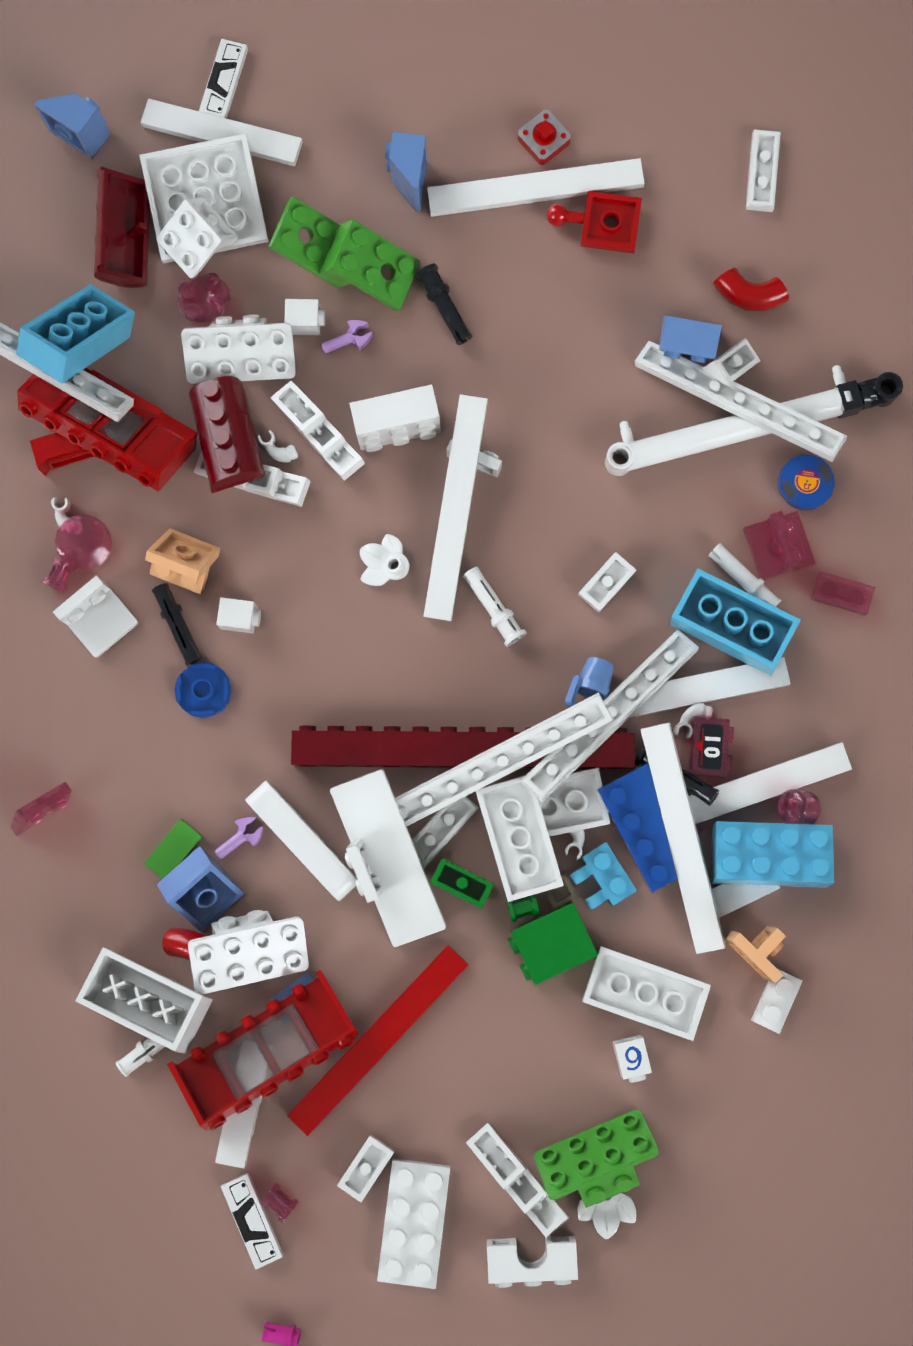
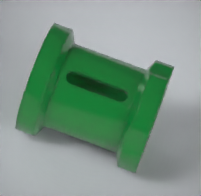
[506,894,540,923]

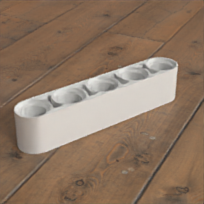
[245,780,358,902]

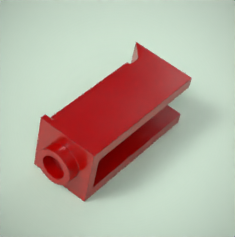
[30,421,107,477]

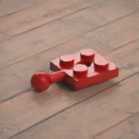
[547,191,642,254]

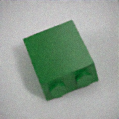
[508,902,598,985]

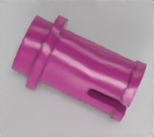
[262,1321,301,1346]

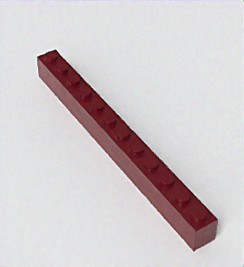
[291,725,635,769]

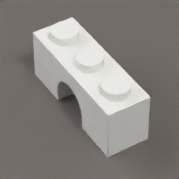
[487,1236,578,1288]

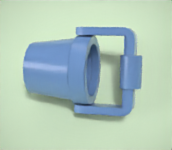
[565,657,614,708]

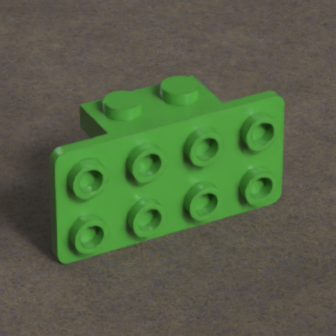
[534,1109,659,1208]

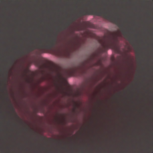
[42,557,77,593]
[259,1183,299,1223]

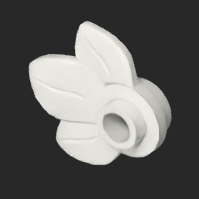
[360,534,410,586]
[577,1193,637,1239]

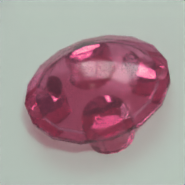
[178,273,230,323]
[55,514,112,570]

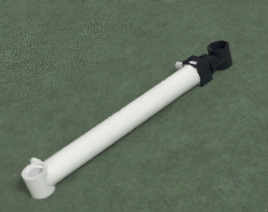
[605,365,903,476]

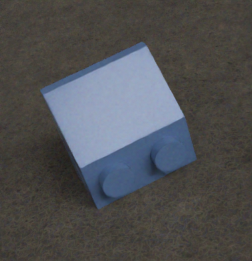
[34,93,110,159]
[385,132,427,211]
[658,316,722,363]
[157,846,245,932]

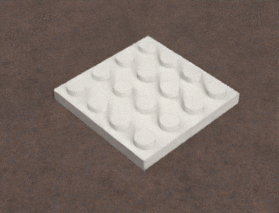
[140,133,269,264]

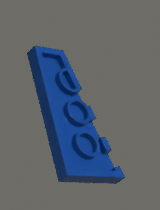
[597,763,678,893]

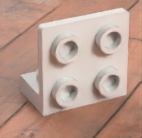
[156,197,239,278]
[53,575,138,658]

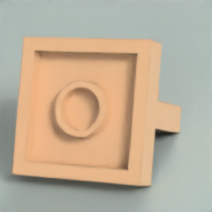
[145,528,220,594]
[724,926,786,983]

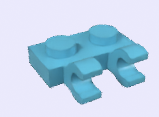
[569,842,637,910]

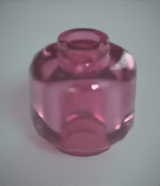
[777,789,821,824]

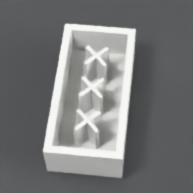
[76,947,213,1054]

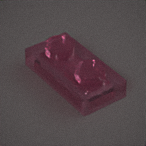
[811,571,875,616]

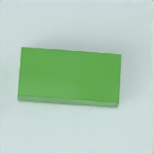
[144,819,204,879]

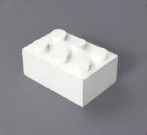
[349,384,441,452]

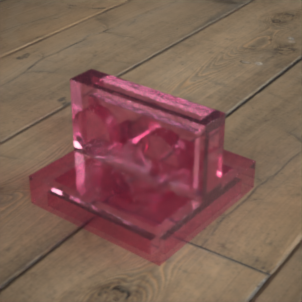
[743,511,816,580]

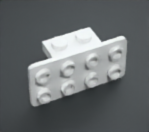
[181,315,296,384]
[188,910,309,995]

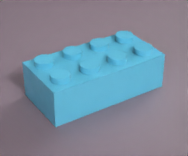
[16,284,135,384]
[670,568,801,676]
[711,821,834,888]

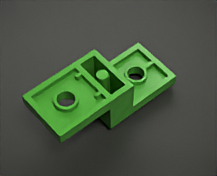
[268,196,421,311]

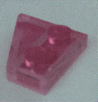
[11,782,72,836]

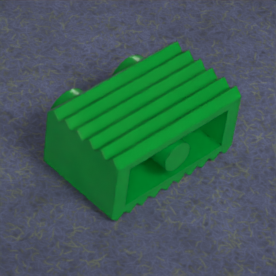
[430,858,493,909]

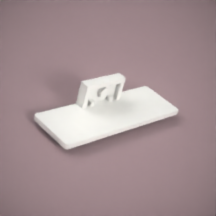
[330,769,446,947]

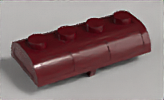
[94,166,150,288]
[189,376,265,493]

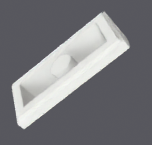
[702,338,761,386]

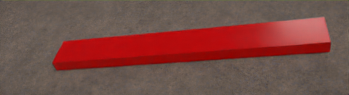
[287,945,469,1136]

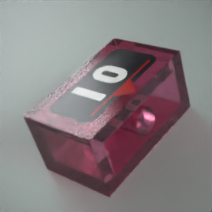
[689,717,734,778]

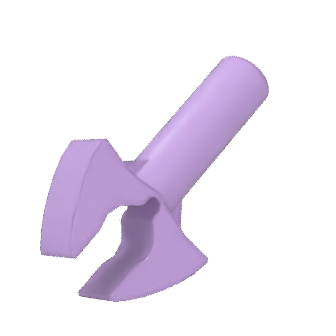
[321,320,373,353]
[215,817,264,859]

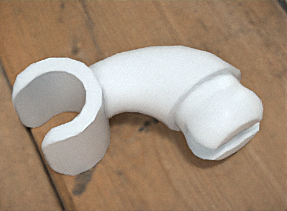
[258,430,298,463]
[51,497,83,535]
[674,703,713,739]
[565,830,585,861]

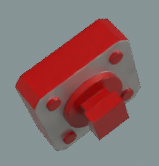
[518,110,571,165]

